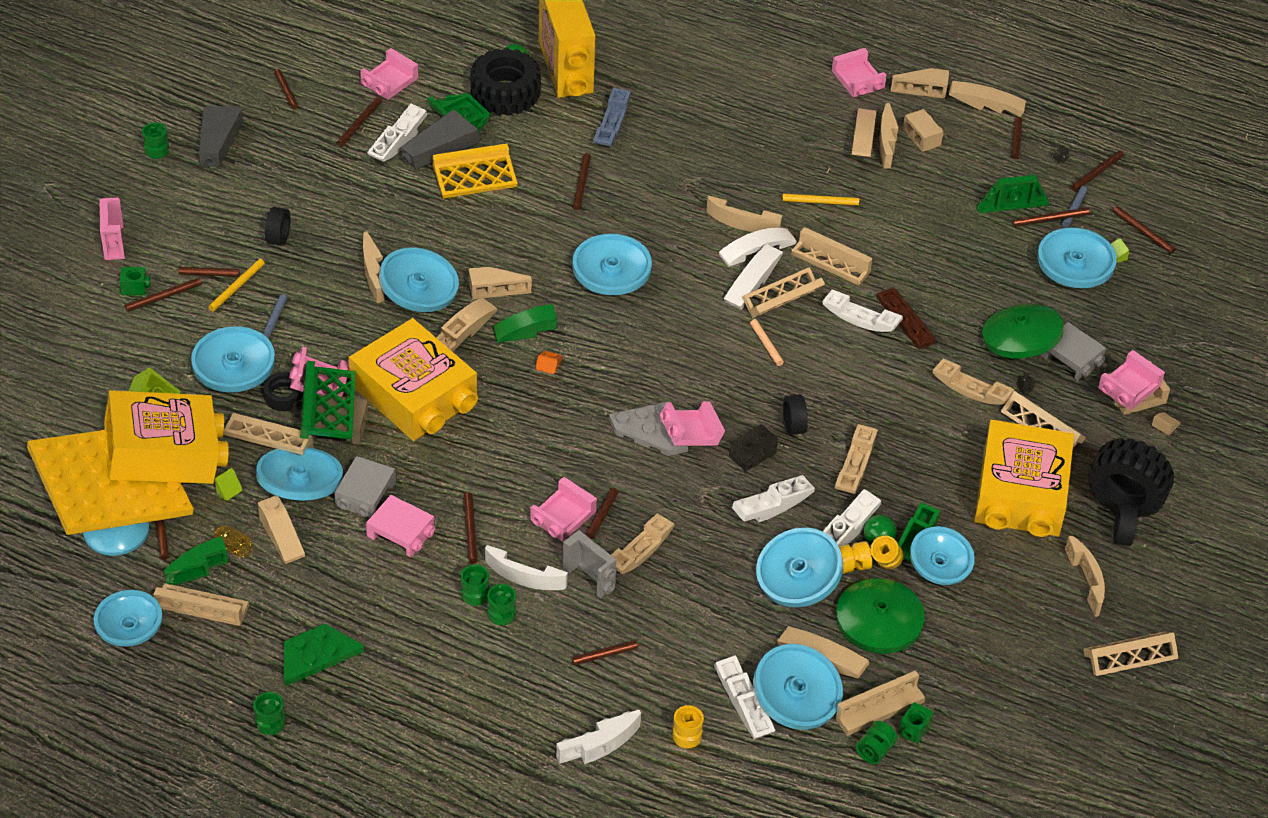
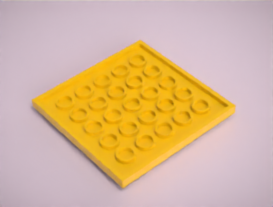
[27,430,194,535]

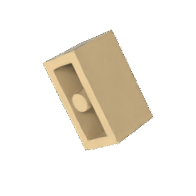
[903,109,944,152]

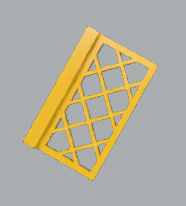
[433,144,518,199]

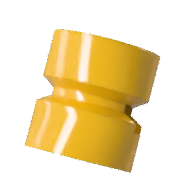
[870,536,903,570]
[839,541,872,574]
[672,705,704,748]

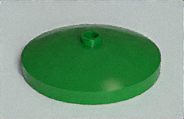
[982,304,1064,358]
[836,578,925,654]

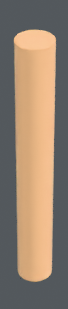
[750,319,784,366]

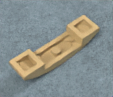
[706,196,782,232]
[933,358,1014,405]
[835,424,878,494]
[611,513,674,574]
[1065,536,1105,617]

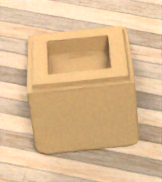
[1152,412,1181,436]

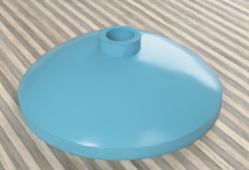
[83,522,149,556]
[910,526,975,585]
[94,590,162,646]

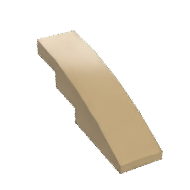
[949,81,1026,117]
[879,103,898,169]
[852,108,876,157]
[363,232,384,303]
[777,626,869,678]

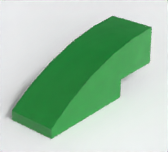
[493,304,557,343]
[898,502,940,562]
[164,536,228,585]

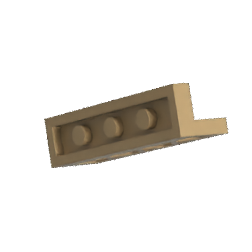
[791,227,873,285]
[742,267,825,319]
[1001,391,1086,449]
[224,413,313,455]
[154,583,249,626]
[1083,631,1179,676]
[835,670,925,736]

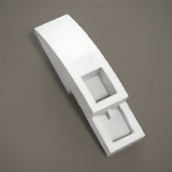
[367,104,427,162]
[732,475,815,523]
[823,489,881,546]
[556,710,641,764]

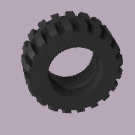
[470,48,541,116]
[1087,438,1174,518]

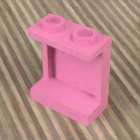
[361,48,418,100]
[832,48,886,98]
[100,197,125,260]
[289,346,349,397]
[1098,350,1165,411]
[660,401,725,446]
[530,477,597,542]
[366,495,435,558]

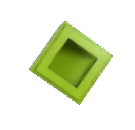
[1111,238,1129,263]
[215,468,242,501]

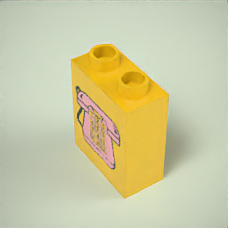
[538,0,595,97]
[348,318,478,441]
[104,390,229,484]
[974,419,1074,537]

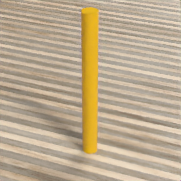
[782,194,859,206]
[208,259,265,312]

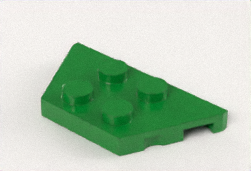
[428,93,490,134]
[977,175,1049,214]
[284,623,364,686]

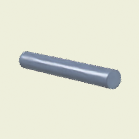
[1062,186,1087,227]
[262,294,287,339]

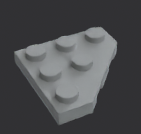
[609,401,688,456]

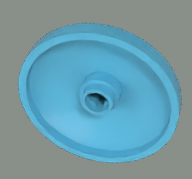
[1037,228,1117,288]
[573,234,652,295]
[379,248,459,312]
[191,327,275,392]
[256,446,343,500]
[756,528,844,607]
[753,644,843,730]

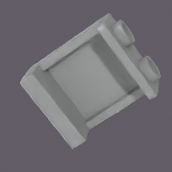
[1040,322,1106,381]
[335,456,396,517]
[563,530,616,598]

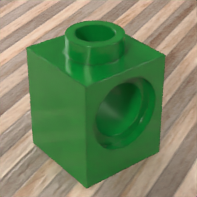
[119,267,150,296]
[898,702,934,744]

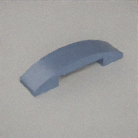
[593,87,631,146]

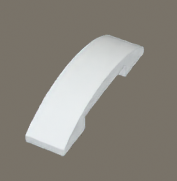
[719,228,797,267]
[823,289,903,332]
[485,545,568,590]

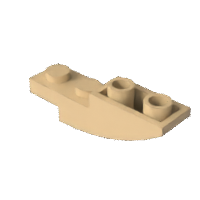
[436,298,498,352]

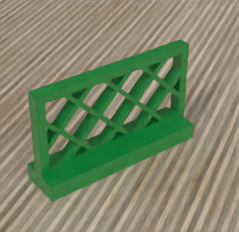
[300,360,356,439]

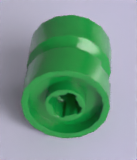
[142,122,169,159]
[461,564,489,606]
[487,584,516,626]
[253,692,286,735]
[855,721,898,765]

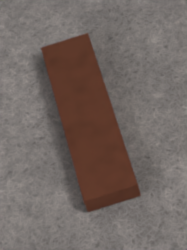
[877,287,936,350]

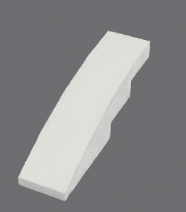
[724,244,783,310]
[714,655,775,739]

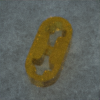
[214,526,252,557]

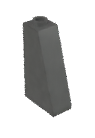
[199,106,243,167]
[401,109,480,169]

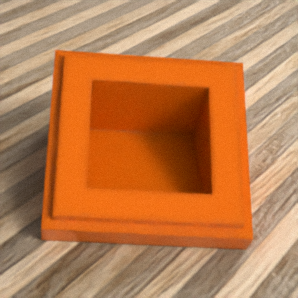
[536,350,563,374]

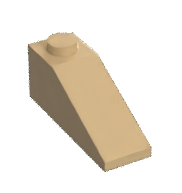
[891,68,949,99]
[469,267,532,300]
[258,496,305,564]

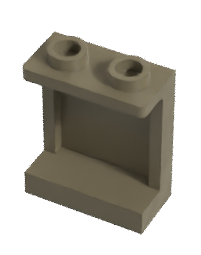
[312,394,368,445]

